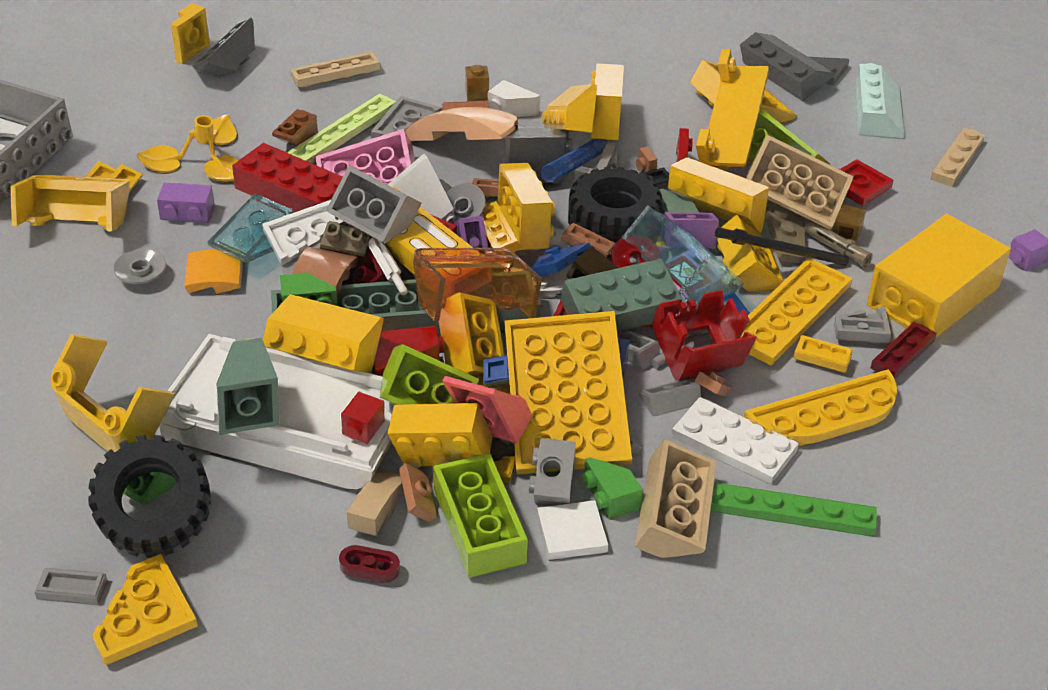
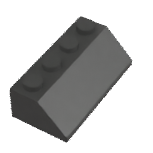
[740,32,834,101]

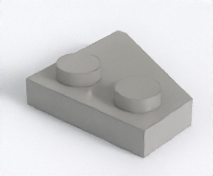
[834,306,891,344]

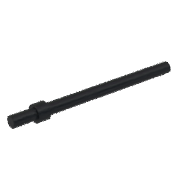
[715,227,849,266]

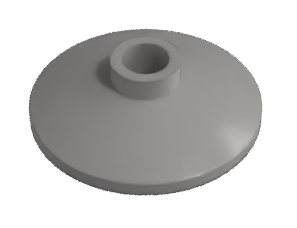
[446,183,486,224]
[114,249,166,284]

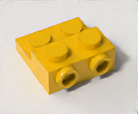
[171,3,210,64]

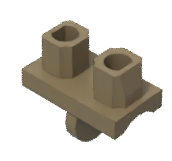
[320,221,372,257]

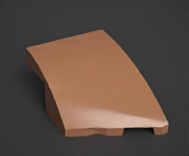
[292,247,359,293]

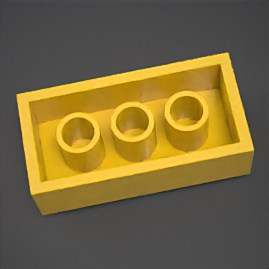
[591,64,624,140]
[498,163,555,250]

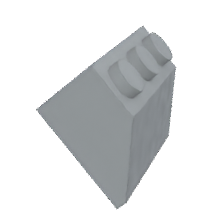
[326,165,422,243]

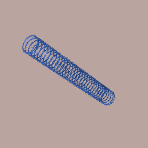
[541,139,608,182]

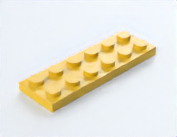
[741,258,853,366]

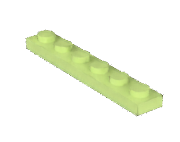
[287,94,396,164]

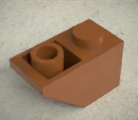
[272,109,318,146]

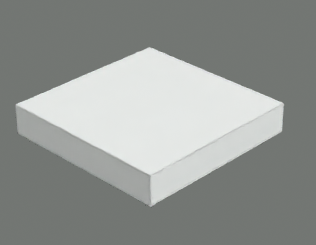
[537,500,608,560]

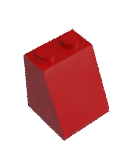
[372,326,444,377]

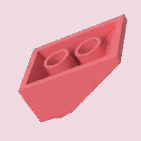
[443,376,533,444]

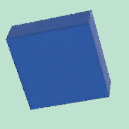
[483,355,510,388]

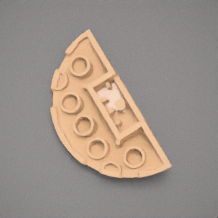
[405,107,518,141]

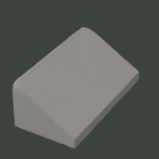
[639,379,702,416]

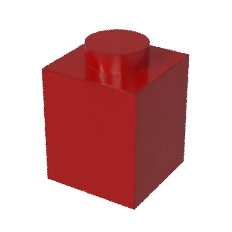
[341,391,385,444]

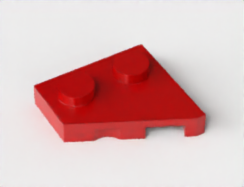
[676,128,693,163]

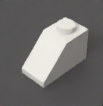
[488,80,540,117]

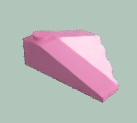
[316,129,415,184]

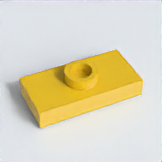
[794,335,853,373]

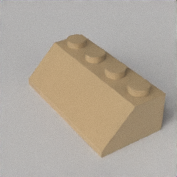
[635,439,717,558]

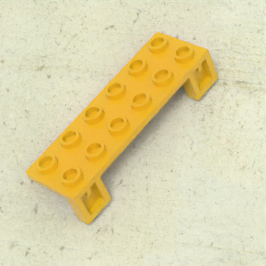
[696,49,769,167]

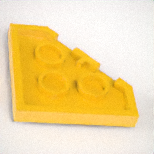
[92,554,198,666]

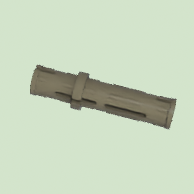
[805,221,873,267]

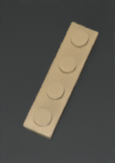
[290,51,380,88]
[931,127,985,187]

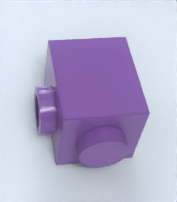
[1008,229,1048,271]

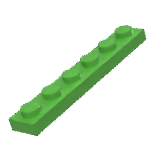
[710,482,877,537]

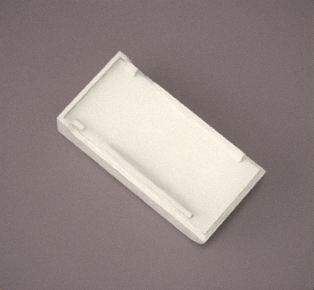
[159,334,395,489]

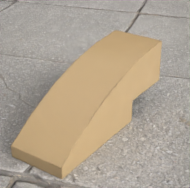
[347,470,404,536]

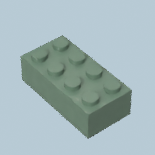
[560,258,682,332]

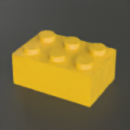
[387,403,493,468]

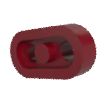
[339,545,400,583]

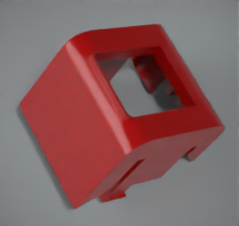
[653,290,757,381]

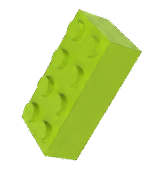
[433,453,528,578]

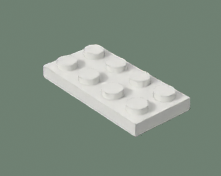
[671,397,799,485]

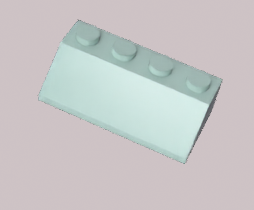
[855,63,904,139]

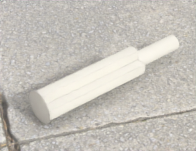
[368,237,408,295]

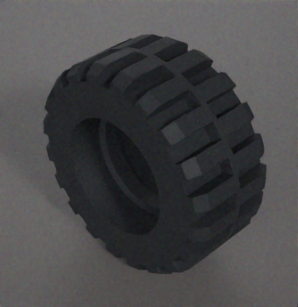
[568,167,663,244]
[88,435,211,558]

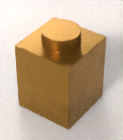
[465,65,489,101]
[833,204,866,243]

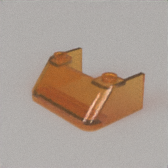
[413,248,542,321]

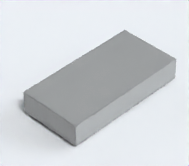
[35,568,107,605]

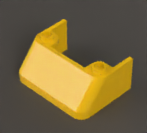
[10,175,130,231]
[50,334,175,452]

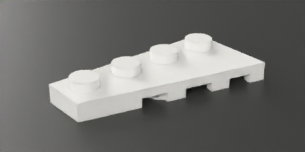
[262,200,350,266]

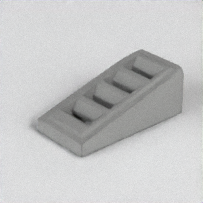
[617,330,660,369]

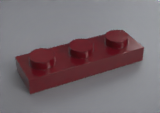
[870,321,937,379]

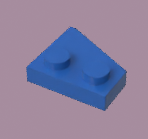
[531,242,591,277]

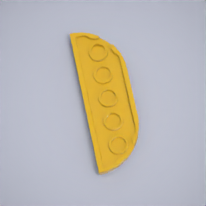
[744,369,897,446]

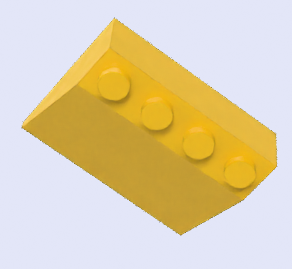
[690,60,797,123]

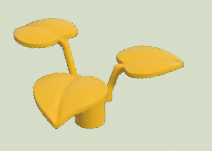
[137,114,239,182]

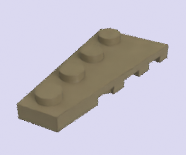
[765,199,805,264]

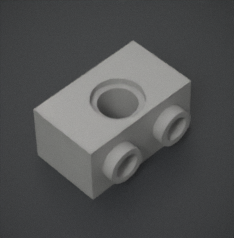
[529,438,576,505]

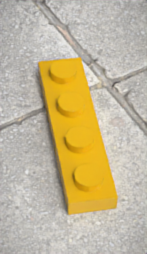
[481,201,521,259]

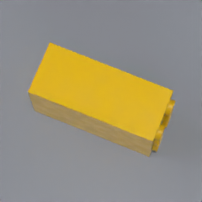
[866,213,1011,338]

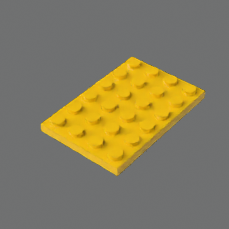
[505,311,632,475]

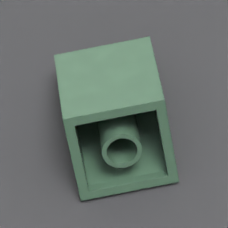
[216,338,279,435]

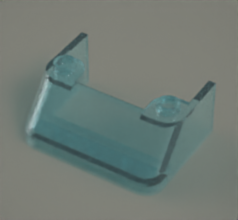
[622,205,744,308]

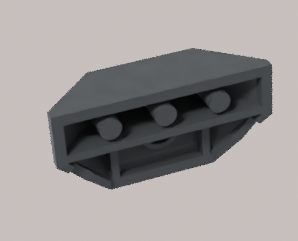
[192,17,255,77]

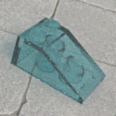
[207,193,294,263]

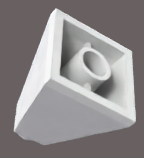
[387,154,455,223]

